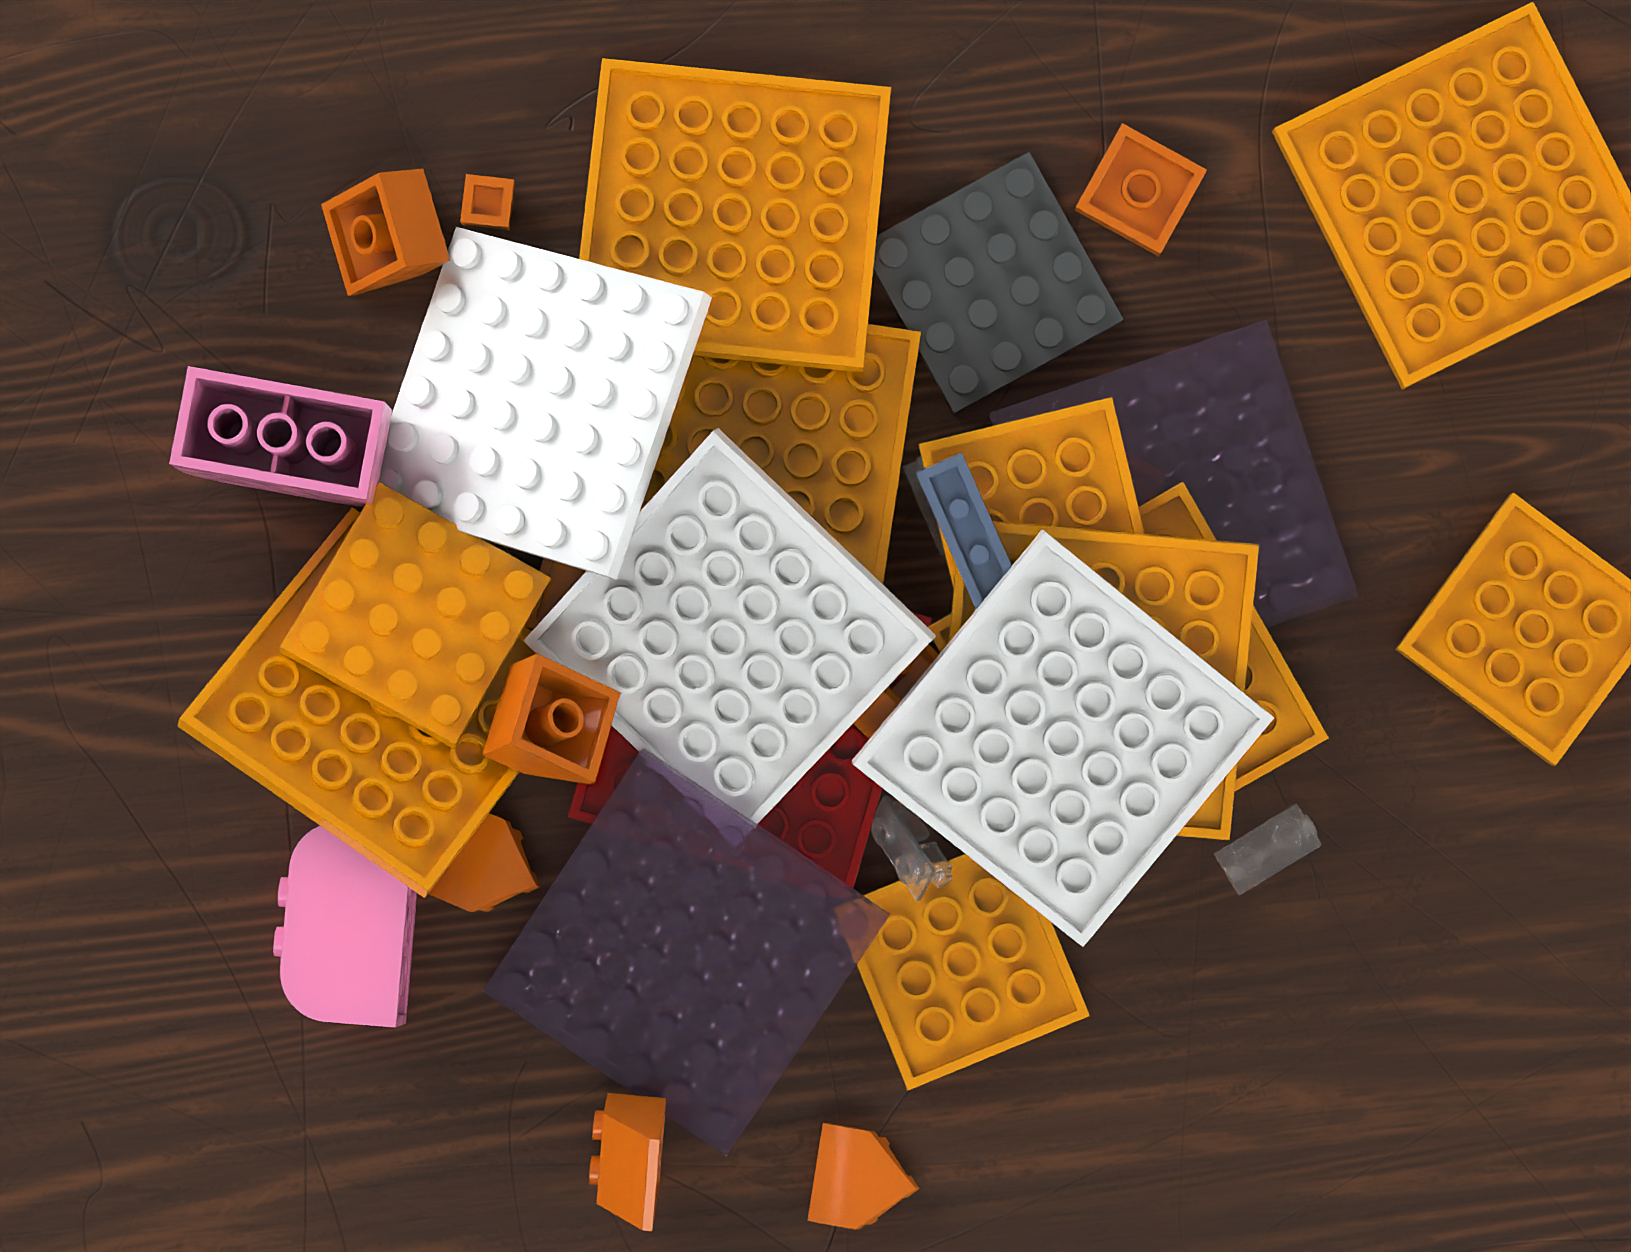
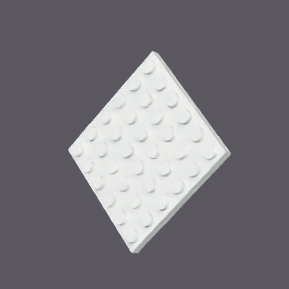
[379,227,712,580]
[524,428,936,845]
[852,529,1274,947]

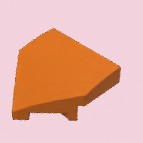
[428,813,540,912]
[807,1123,920,1230]

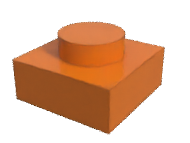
[460,174,516,230]

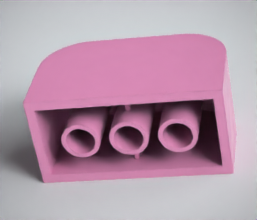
[169,366,392,507]
[273,826,417,1028]

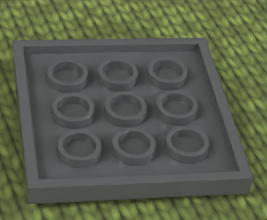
[873,152,1124,415]

